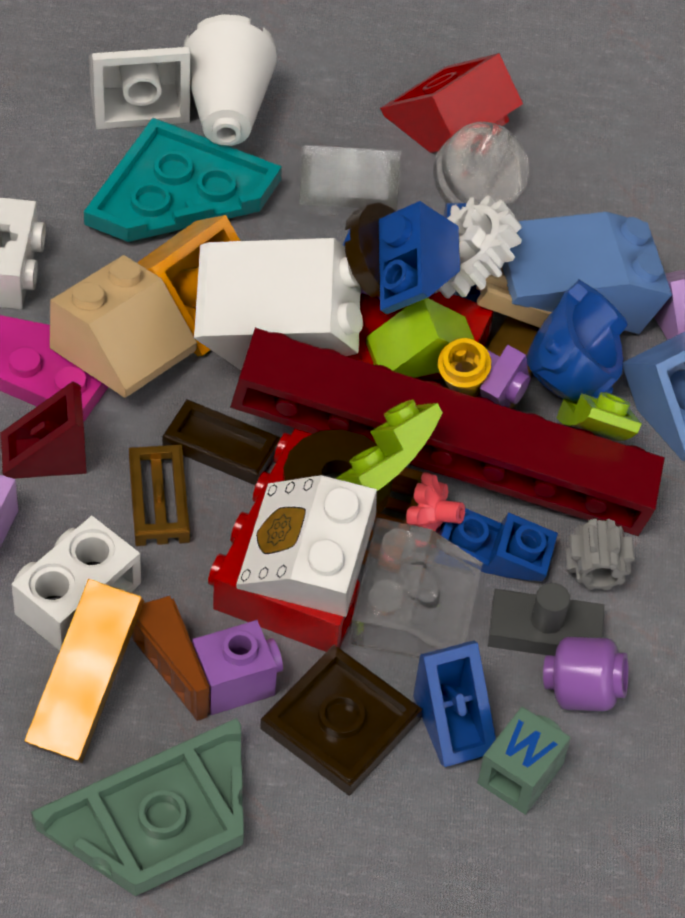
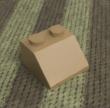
[50,255,197,398]

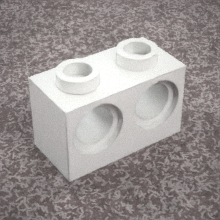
[11,515,141,651]

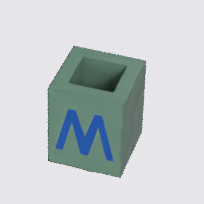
[477,706,571,815]

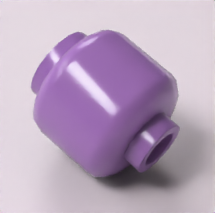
[543,637,629,711]

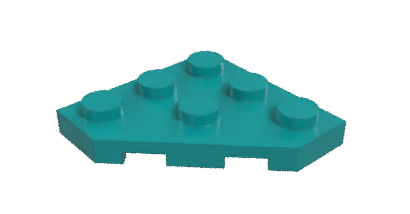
[83,118,282,242]

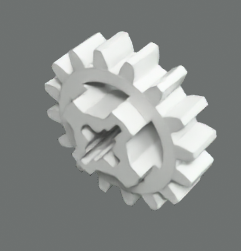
[434,195,522,298]

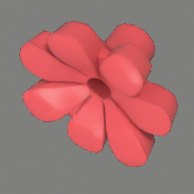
[406,472,465,543]

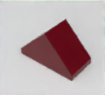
[1,381,87,479]

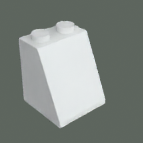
[194,238,363,370]

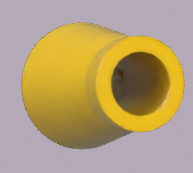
[438,338,491,397]

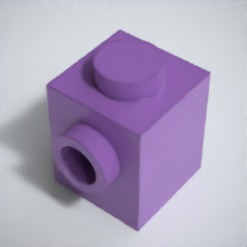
[192,620,283,715]

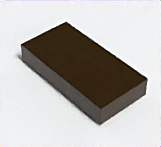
[162,399,281,486]

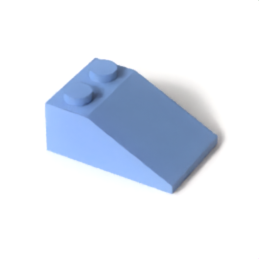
[502,212,672,334]

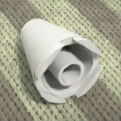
[184,14,277,146]

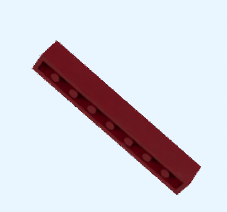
[230,327,665,536]

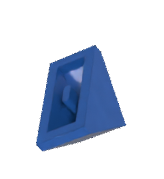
[413,640,496,767]

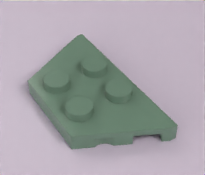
[31,718,244,896]

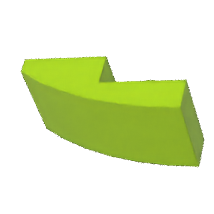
[556,392,642,442]
[336,400,442,491]

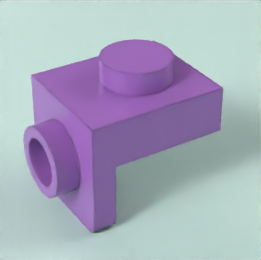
[477,345,531,408]

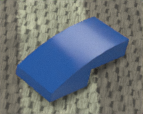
[432,508,558,581]

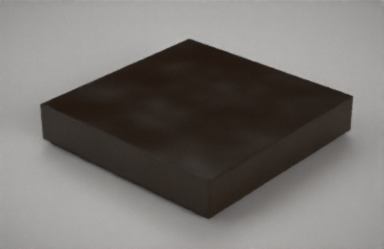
[260,645,423,796]

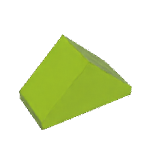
[366,298,474,378]

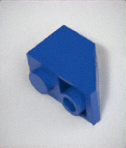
[379,201,460,314]

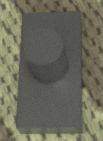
[487,583,605,656]

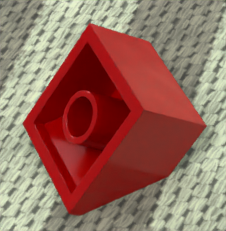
[380,53,523,155]

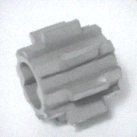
[566,518,635,591]

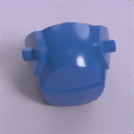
[526,279,628,403]

